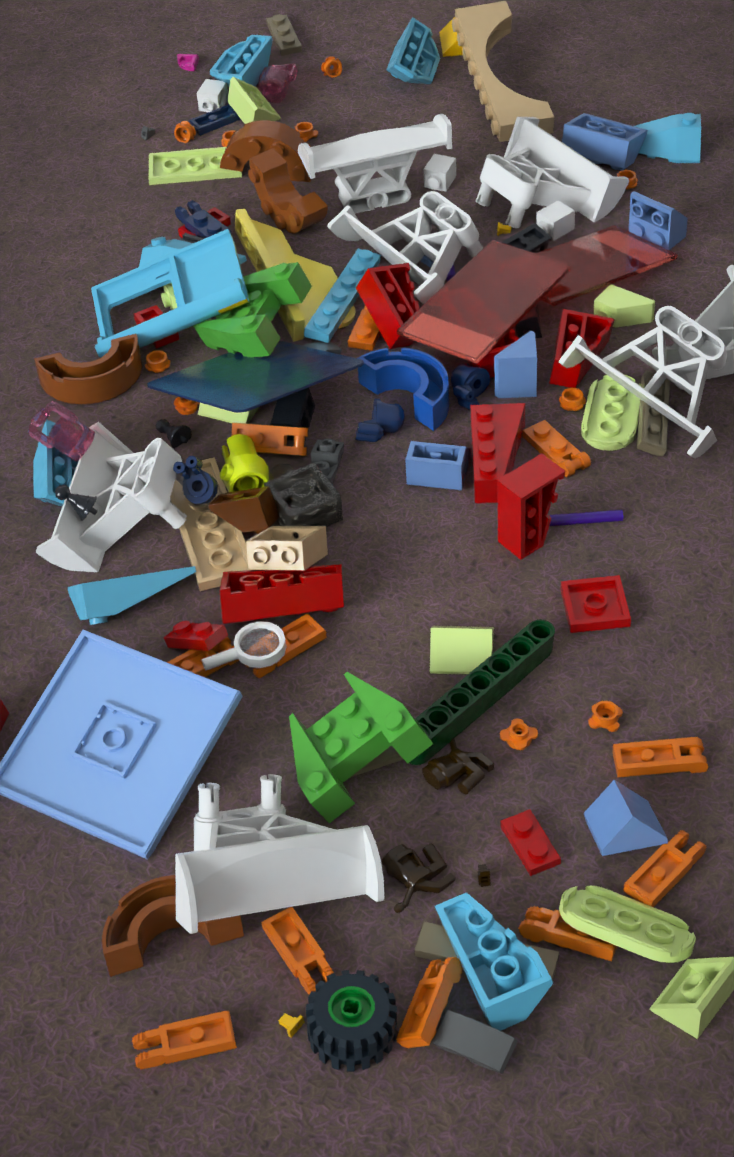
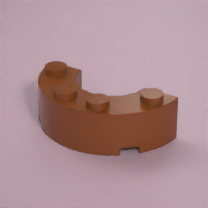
[220,120,312,182]
[248,148,328,233]
[34,334,142,404]
[102,875,244,977]

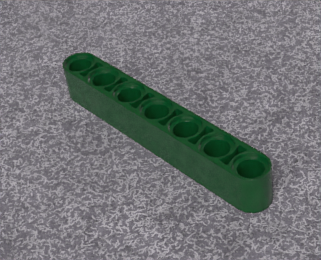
[409,619,555,765]

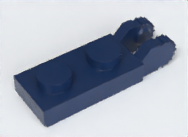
[175,200,232,239]

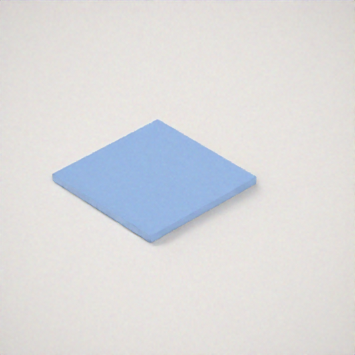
[0,630,243,860]

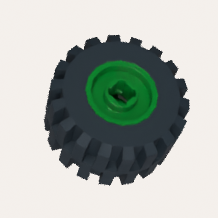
[306,970,397,1072]

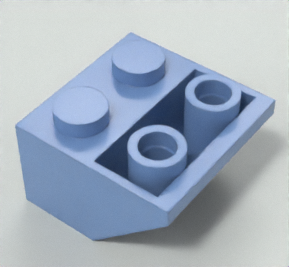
[628,191,688,251]
[405,441,471,490]

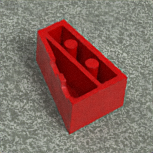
[356,263,421,349]
[549,309,615,388]
[497,453,566,560]

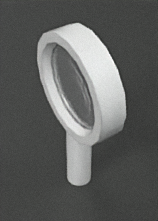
[201,621,286,671]

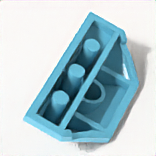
[386,17,440,84]
[209,35,273,87]
[33,420,83,506]

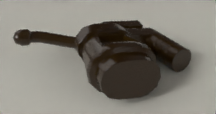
[422,738,494,795]
[382,843,456,913]

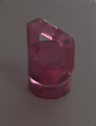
[258,63,298,103]
[28,401,95,461]

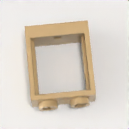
[246,526,328,570]

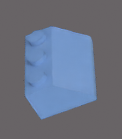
[562,113,648,170]

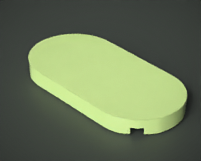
[581,375,641,451]
[559,885,696,963]

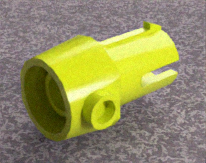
[220,434,270,492]

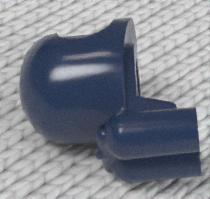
[451,364,490,410]
[355,398,405,442]
[173,456,218,505]

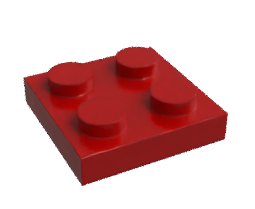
[561,575,631,633]

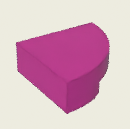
[177,54,199,71]

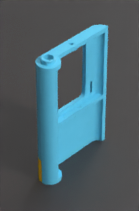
[91,229,249,358]

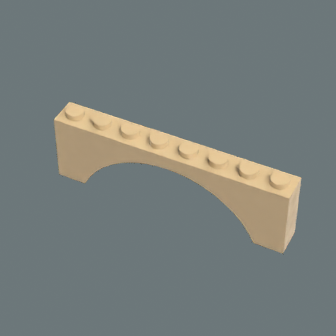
[452,1,554,142]

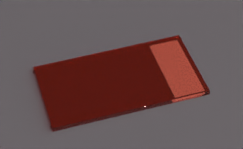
[492,225,678,306]
[397,240,571,364]

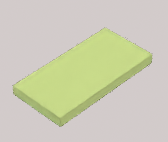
[149,147,242,185]

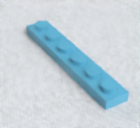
[304,249,381,343]

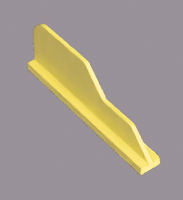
[235,209,356,342]

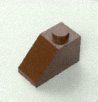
[208,486,279,534]

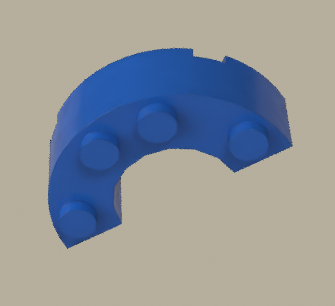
[357,348,449,431]

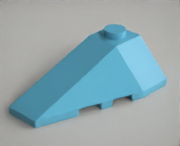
[635,113,701,163]
[435,892,553,1031]

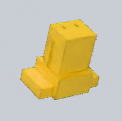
[497,222,511,236]
[278,1013,305,1038]

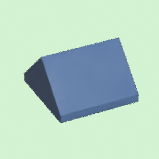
[494,331,537,398]
[584,780,668,856]

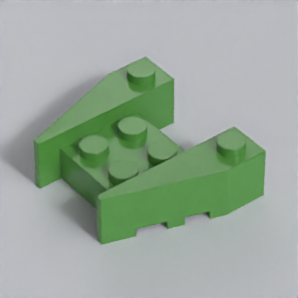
[193,262,312,358]
[289,672,433,823]

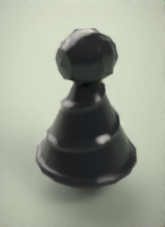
[156,419,192,449]
[55,484,98,521]

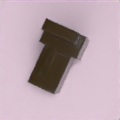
[477,864,491,887]

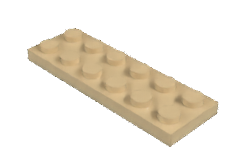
[170,457,248,591]

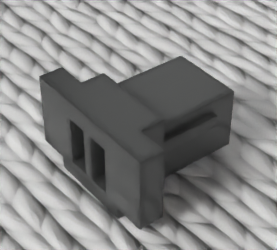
[141,126,156,140]

